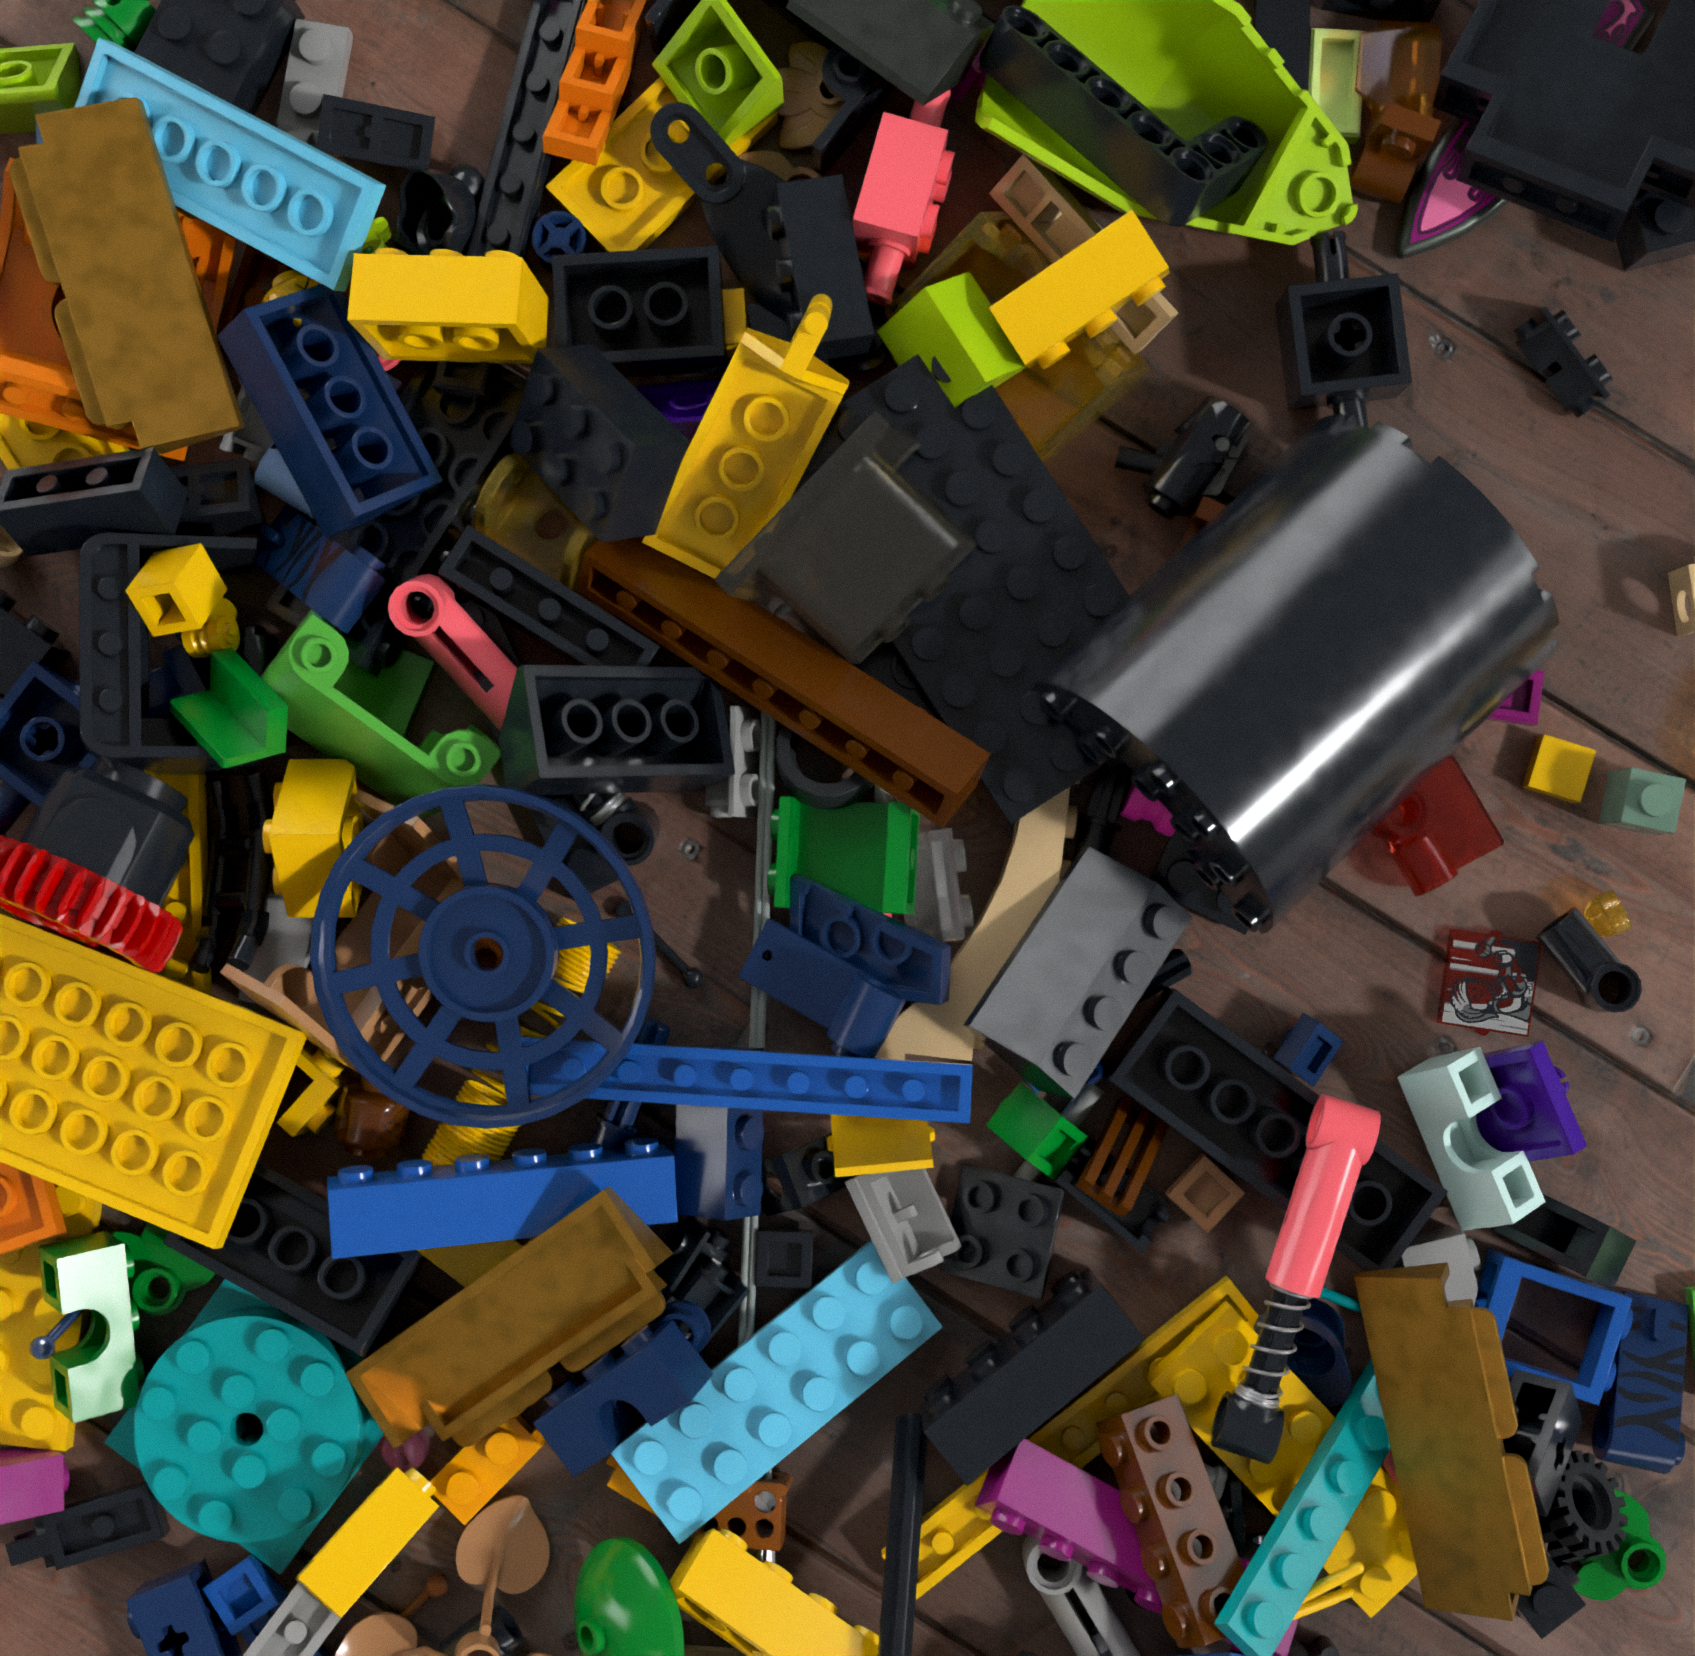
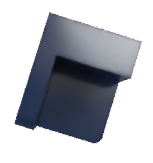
[148,643,210,720]

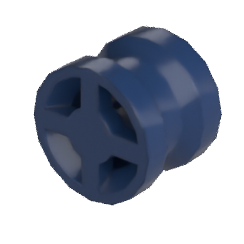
[532,211,591,274]

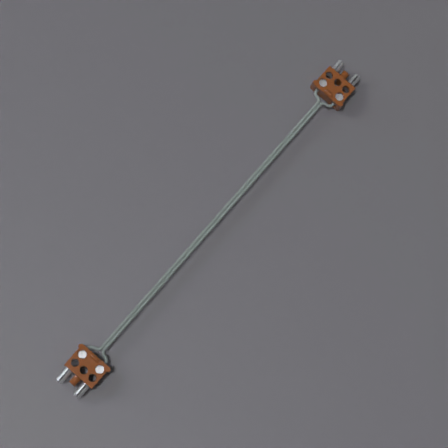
[691,494,825,1563]

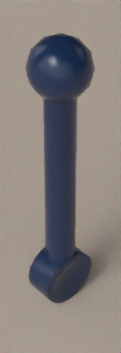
[29,1309,85,1359]

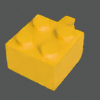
[262,759,365,918]

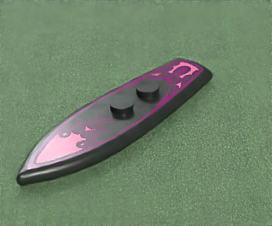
[1395,0,1655,260]

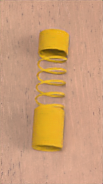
[422,917,621,1167]

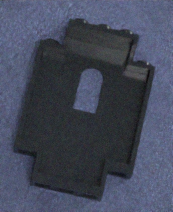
[1432,0,1695,242]

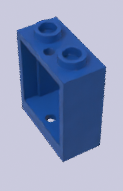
[1474,1248,1633,1406]

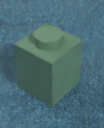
[1598,767,1686,836]

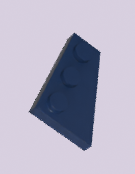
[789,874,951,1005]

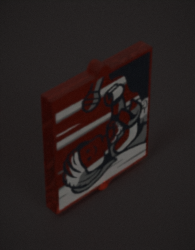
[1436,929,1542,1037]

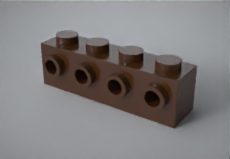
[1096,1394,1244,1648]

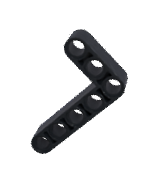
[979,5,1269,226]

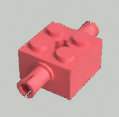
[853,90,955,306]

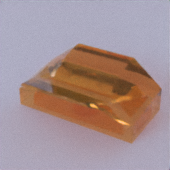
[1355,20,1442,124]

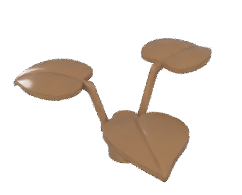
[334,1495,552,1656]

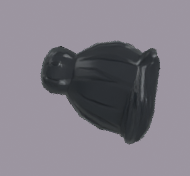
[392,164,485,255]

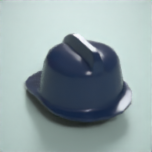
[1254,1298,1352,1408]

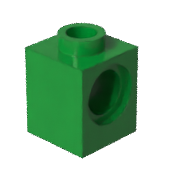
[986,1082,1088,1180]

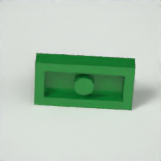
[170,647,288,768]

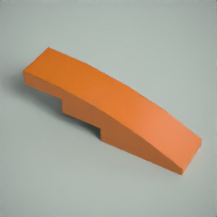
[543,0,653,166]

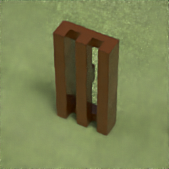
[1076,1095,1169,1218]

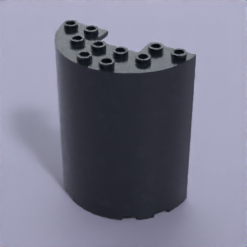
[1034,414,1559,934]

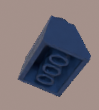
[217,284,443,539]

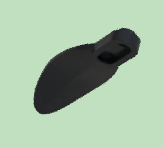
[650,102,889,370]

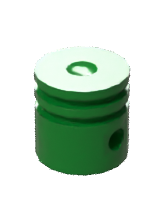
[72,0,156,53]

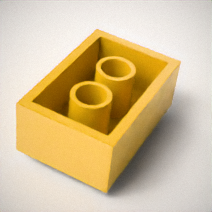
[347,248,550,364]

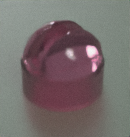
[382,1429,429,1473]

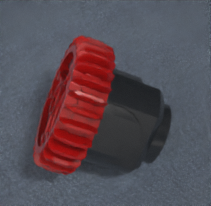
[0,758,195,973]

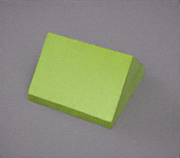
[652,0,784,145]
[0,43,81,134]
[877,271,1027,408]

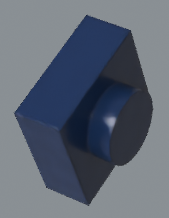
[1273,1013,1344,1087]

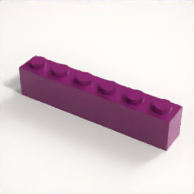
[975,1439,1299,1656]

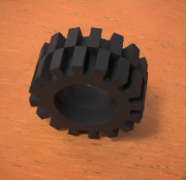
[1538,1450,1628,1563]

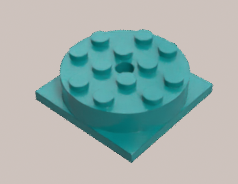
[104,1279,384,1575]

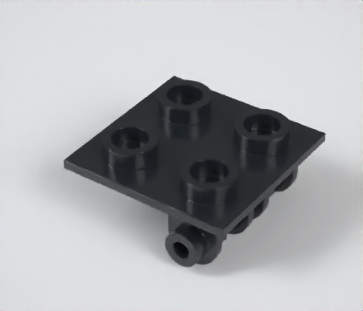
[941,1163,1065,1300]

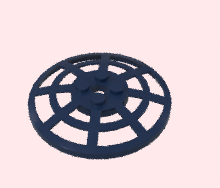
[310,784,656,1129]

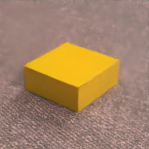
[722,288,748,358]
[1522,734,1596,804]

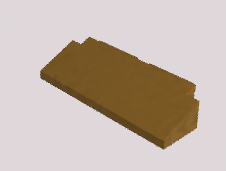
[9,97,245,454]
[345,1186,673,1449]
[1354,1262,1549,1621]

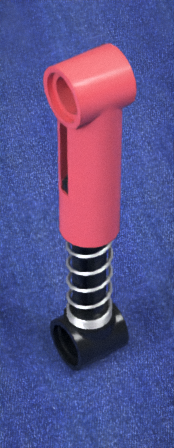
[388,574,661,866]
[1211,1094,1381,1464]

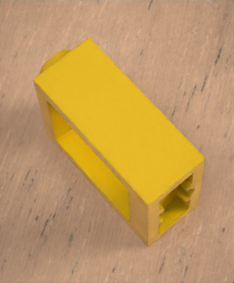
[295,1467,439,1618]

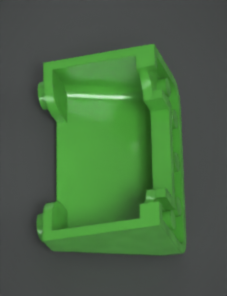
[261,609,501,818]

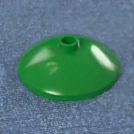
[574,1537,684,1656]

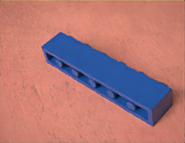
[327,1138,678,1259]

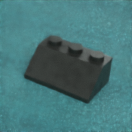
[786,0,994,106]

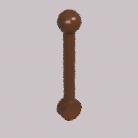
[399,1572,449,1620]

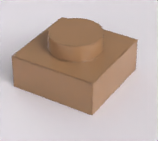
[1165,1153,1245,1233]

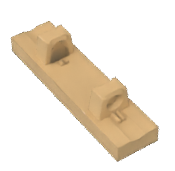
[989,154,1178,355]

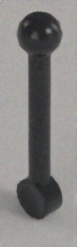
[617,901,703,989]

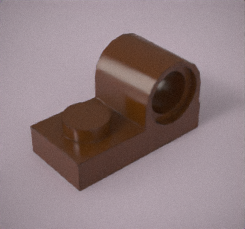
[1349,102,1441,205]

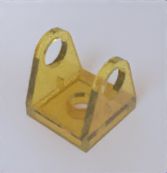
[475,453,599,593]

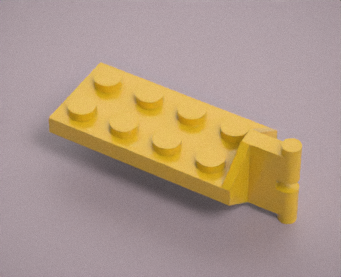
[642,294,849,592]

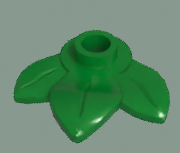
[113,1222,216,1316]
[1573,1489,1666,1601]

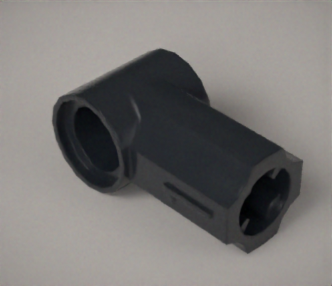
[1535,908,1642,1013]

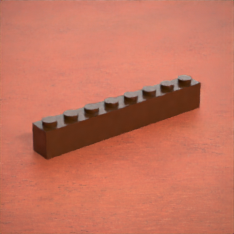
[577,536,991,828]

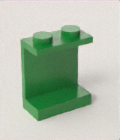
[767,796,920,915]

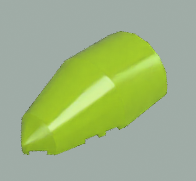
[975,0,1358,245]

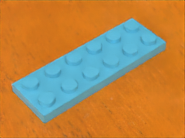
[75,38,387,292]
[611,1240,943,1544]

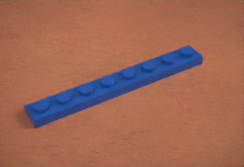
[521,1036,973,1123]

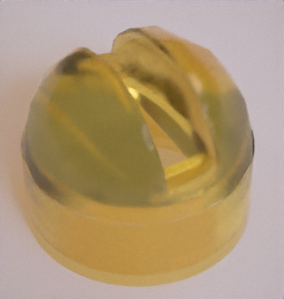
[1584,889,1632,937]

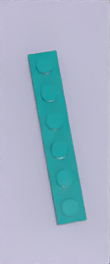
[1214,1359,1391,1656]

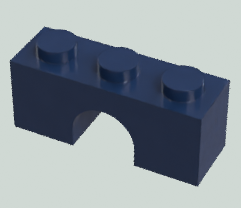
[533,1319,714,1477]

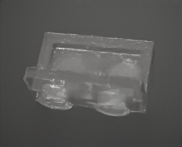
[903,828,974,942]

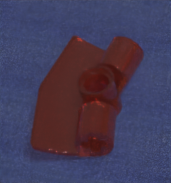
[1370,754,1504,897]

